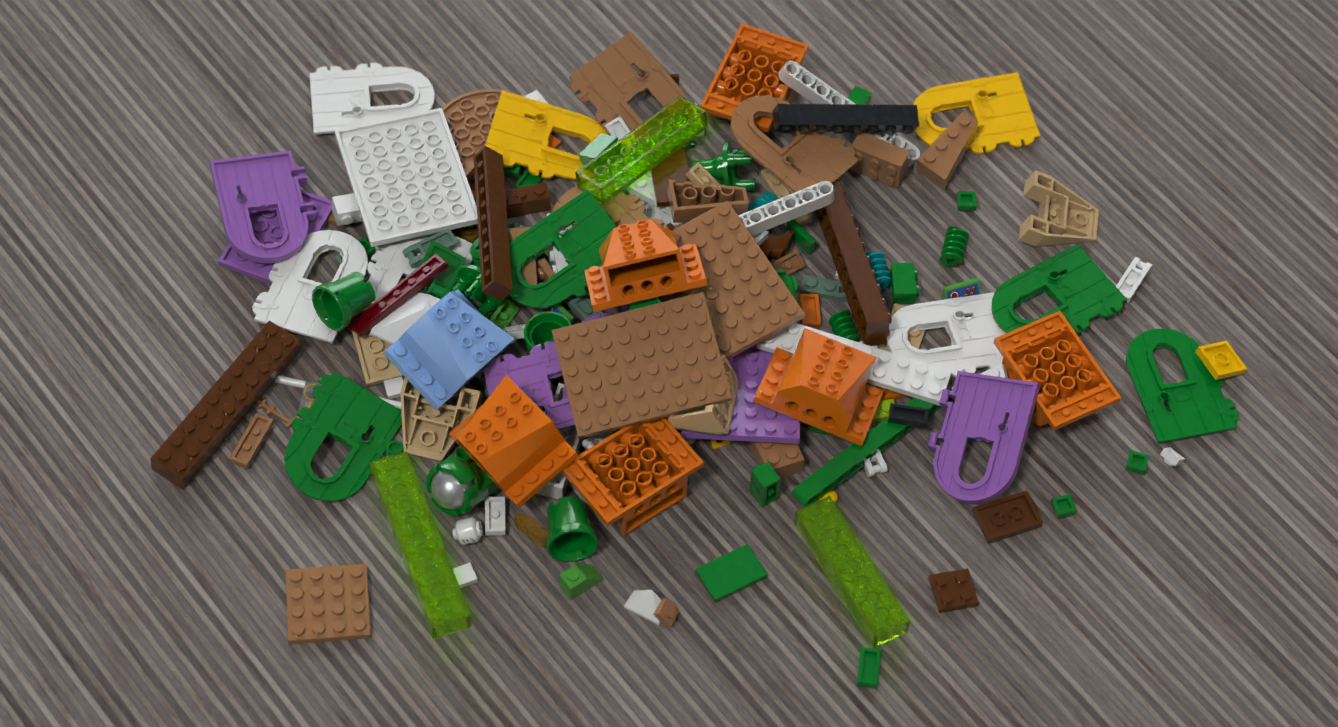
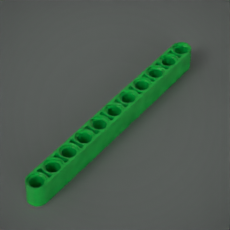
[791,386,952,509]

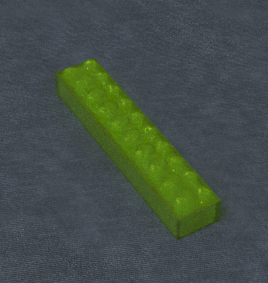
[369,451,471,639]

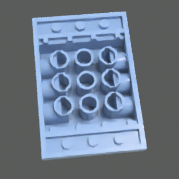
[383,289,515,410]

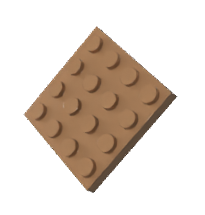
[286,564,371,645]

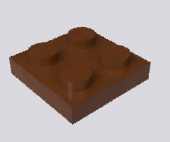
[929,568,979,613]

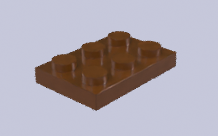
[972,491,1043,543]

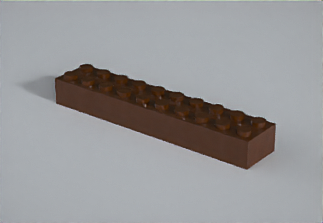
[815,180,892,346]
[151,320,301,490]

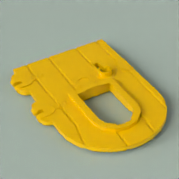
[913,72,1040,154]
[485,91,608,180]

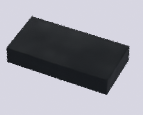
[888,403,929,429]

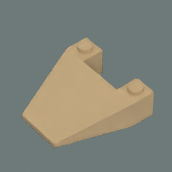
[1019,170,1099,247]
[401,378,483,462]

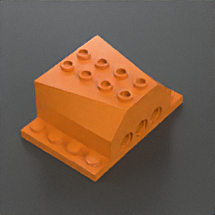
[700,23,809,132]
[584,219,707,312]
[993,311,1121,431]
[753,328,884,446]
[449,375,579,508]
[561,418,704,536]

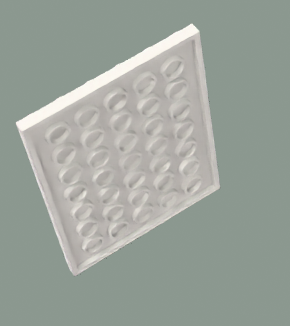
[334,108,478,247]

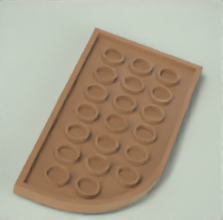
[442,89,524,180]

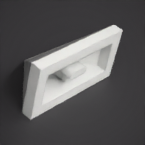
[624,590,661,626]

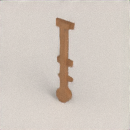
[256,399,294,428]

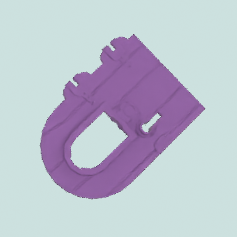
[483,342,575,430]

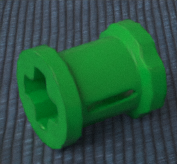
[426,278,451,299]

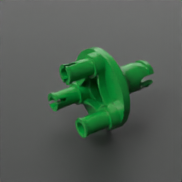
[692,141,756,190]
[450,264,504,317]

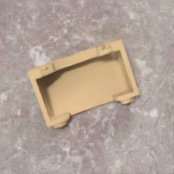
[668,355,738,435]

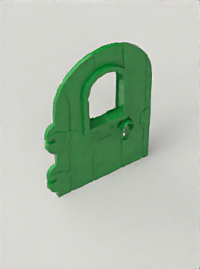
[509,189,617,308]
[991,244,1127,334]
[1126,328,1239,443]
[284,371,402,502]

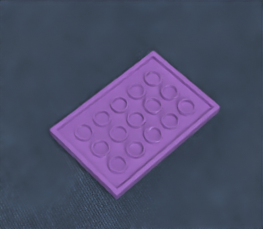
[218,189,332,285]

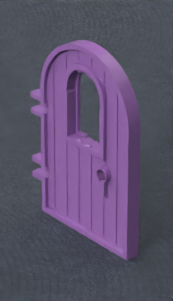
[210,151,316,263]
[927,371,1040,504]

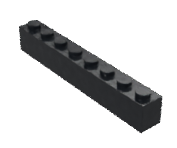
[772,104,919,134]

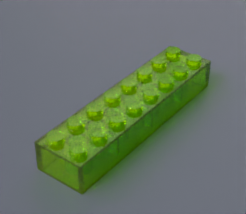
[575,95,708,205]
[794,496,910,648]

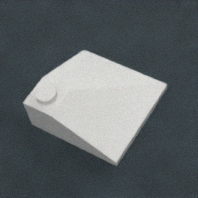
[369,288,441,344]

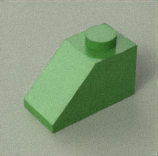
[559,564,603,601]

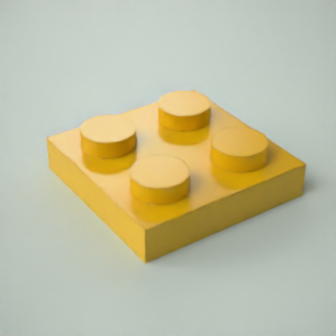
[1195,341,1247,380]

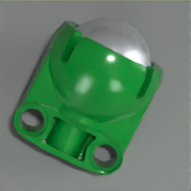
[426,448,500,516]

